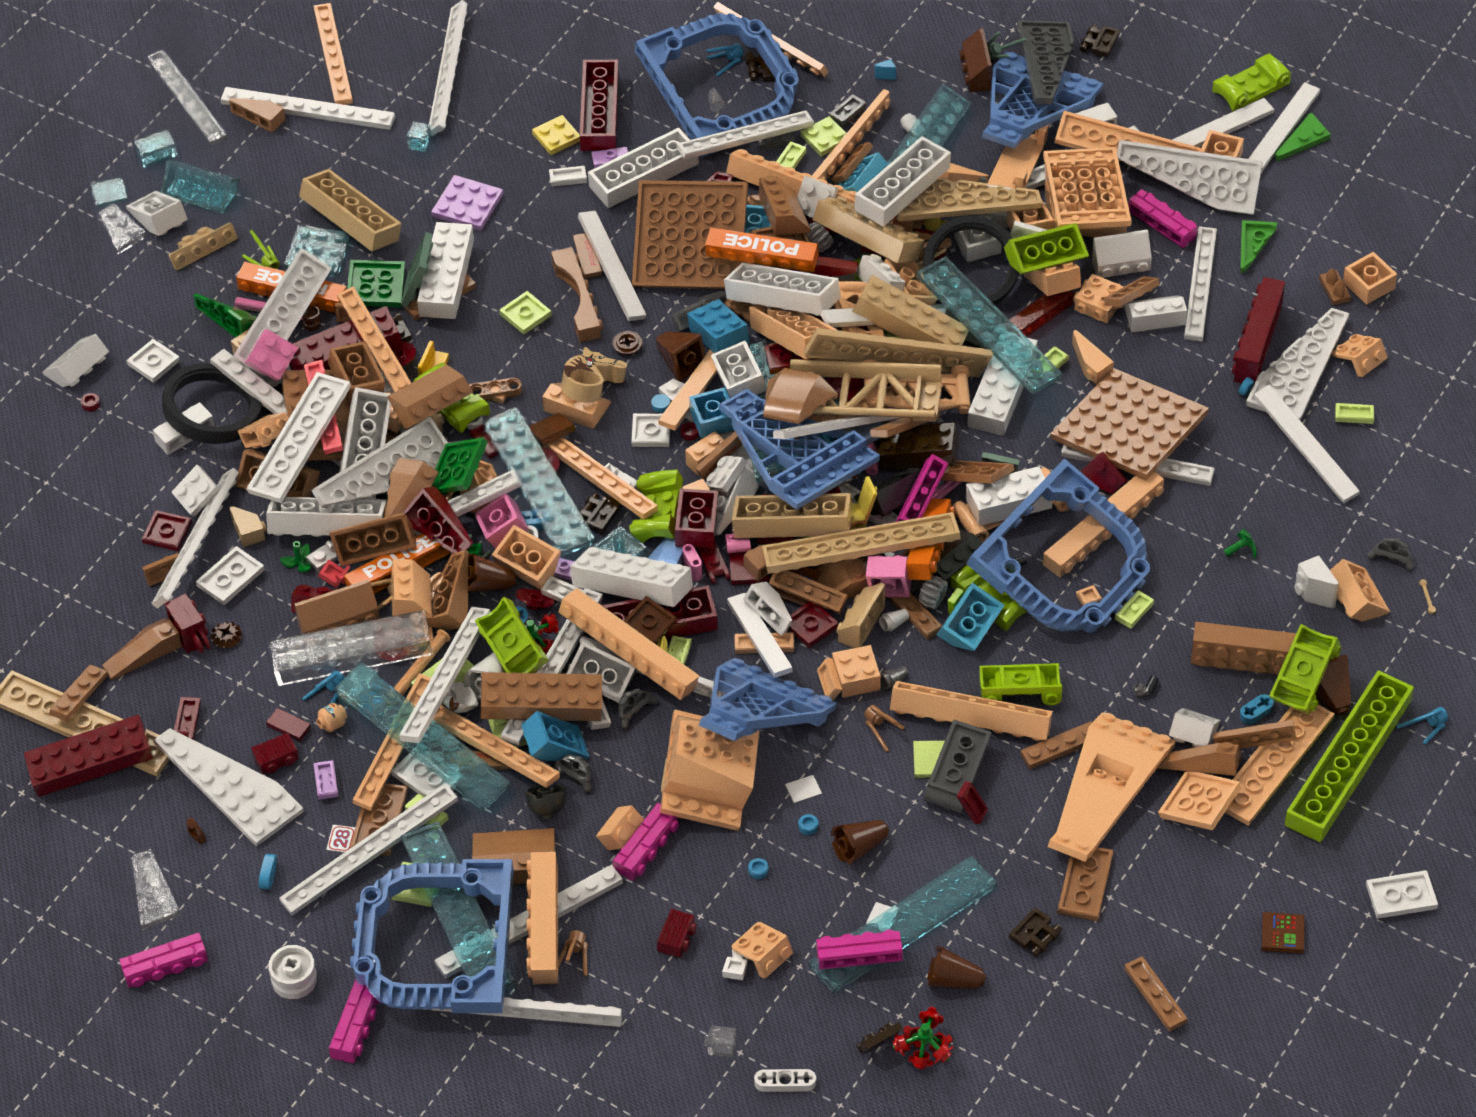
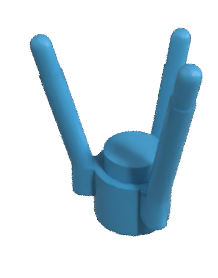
[706,43,744,76]
[302,670,346,704]
[1396,707,1448,744]

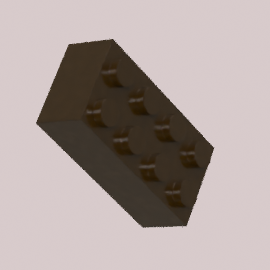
[877,423,959,471]

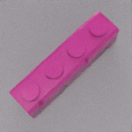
[1128,189,1198,248]
[895,454,948,522]
[612,803,679,881]
[816,929,903,970]
[119,933,208,988]
[329,980,381,1063]

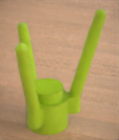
[242,230,280,269]

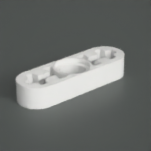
[754,1069,816,1092]

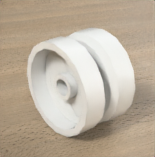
[269,945,317,999]

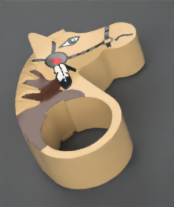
[561,347,627,403]

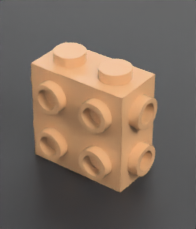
[1073,274,1124,323]
[238,412,289,449]

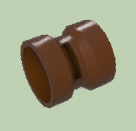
[302,305,321,331]

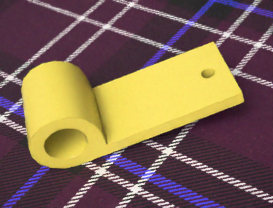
[850,477,877,530]

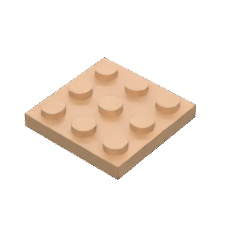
[1158,771,1241,830]

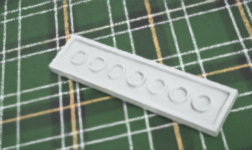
[231,248,332,379]
[247,372,351,503]

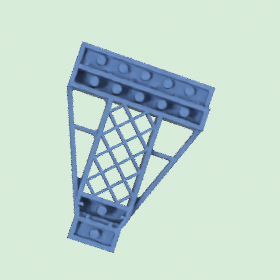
[982,51,1103,149]
[719,389,880,510]
[699,658,837,741]

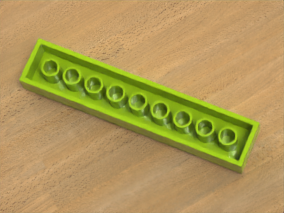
[1284,670,1414,843]

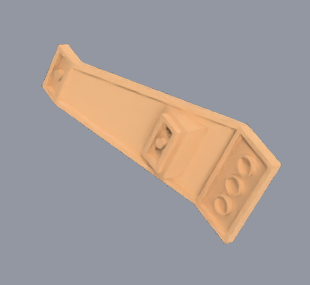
[1048,712,1176,862]

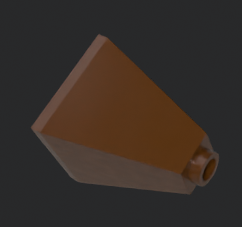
[656,332,706,382]
[1315,654,1351,716]

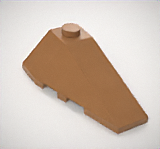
[384,458,438,518]
[420,550,468,631]
[102,618,182,681]
[1157,742,1242,776]

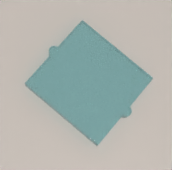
[91,177,128,207]

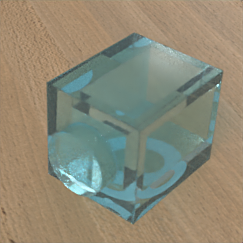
[407,121,432,152]

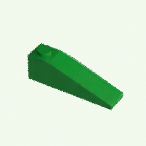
[193,293,257,338]

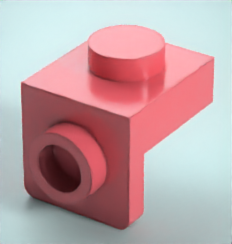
[318,559,351,589]

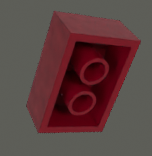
[675,488,718,548]

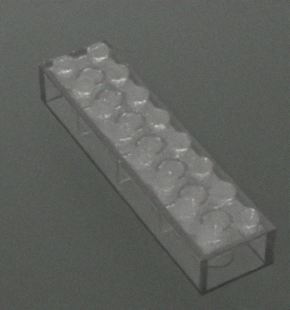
[270,610,434,686]

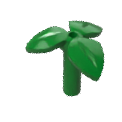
[1223,529,1257,559]
[280,541,312,572]

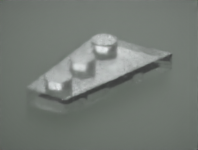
[99,203,147,255]

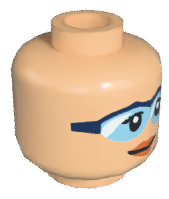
[316,703,347,732]

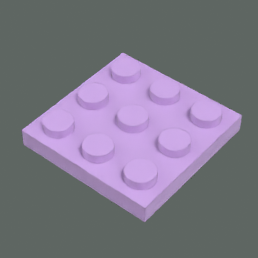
[431,175,503,231]

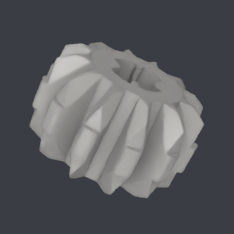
[806,222,834,253]
[919,575,948,609]

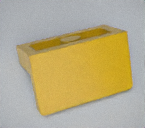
[418,341,449,376]

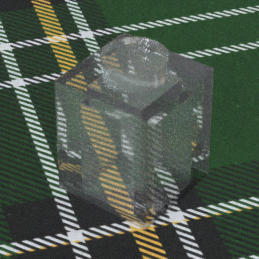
[704,1025,736,1057]

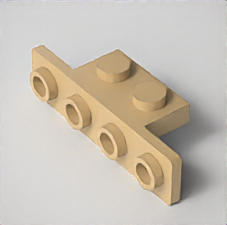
[169,223,238,270]

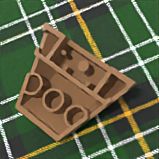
[763,368,838,424]

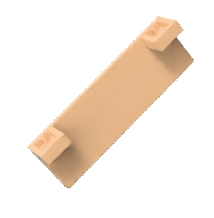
[988,125,1049,190]

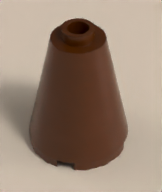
[468,554,516,593]
[831,820,889,865]
[926,946,986,989]

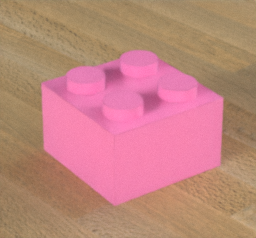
[244,329,298,382]
[475,493,529,549]
[866,555,912,597]

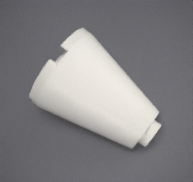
[464,652,506,700]

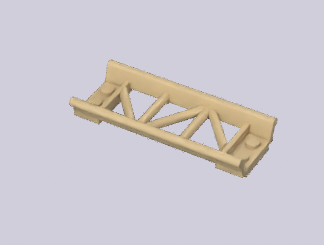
[790,359,942,422]

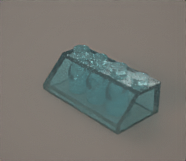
[160,160,240,213]

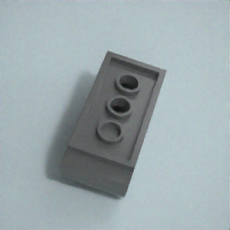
[923,719,992,814]

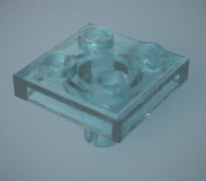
[592,526,647,557]

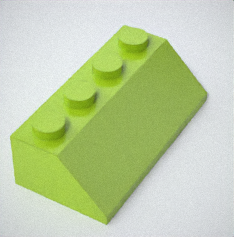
[1004,223,1089,274]

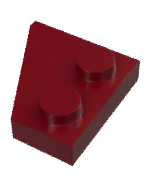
[1080,452,1128,493]

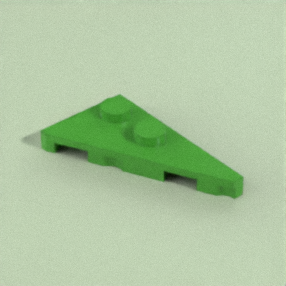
[1275,113,1331,161]
[1240,220,1277,273]

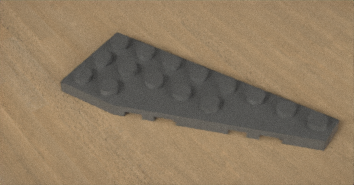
[1017,20,1074,105]

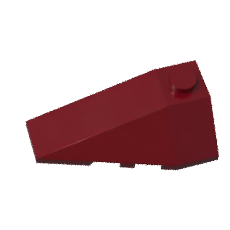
[781,256,859,277]
[402,486,473,553]

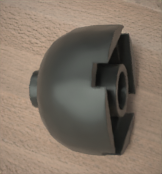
[525,784,566,819]

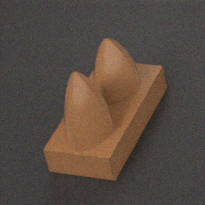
[1319,268,1351,306]
[142,553,179,586]

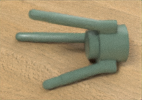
[987,31,1026,61]

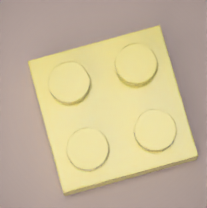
[532,115,580,155]

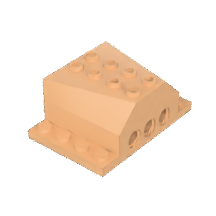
[1043,147,1131,237]
[660,710,759,831]

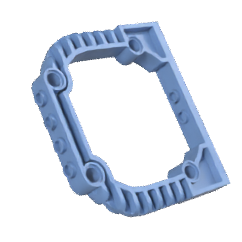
[635,13,799,158]
[966,458,1150,633]
[350,859,514,1013]

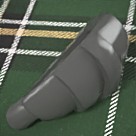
[1367,537,1414,571]
[618,689,658,730]
[551,754,591,793]

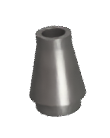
[880,666,909,690]

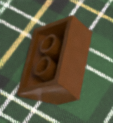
[959,28,992,92]

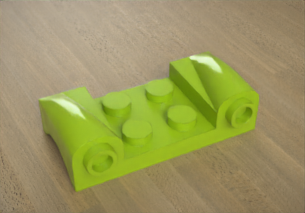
[1212,53,1291,112]
[413,362,490,433]
[629,469,683,545]
[951,564,1028,632]
[475,597,549,673]
[1269,624,1342,714]
[979,663,1062,705]

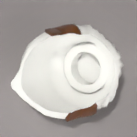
[443,682,478,713]

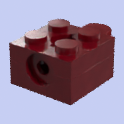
[165,594,211,654]

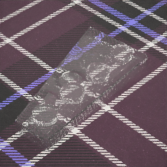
[132,849,180,930]

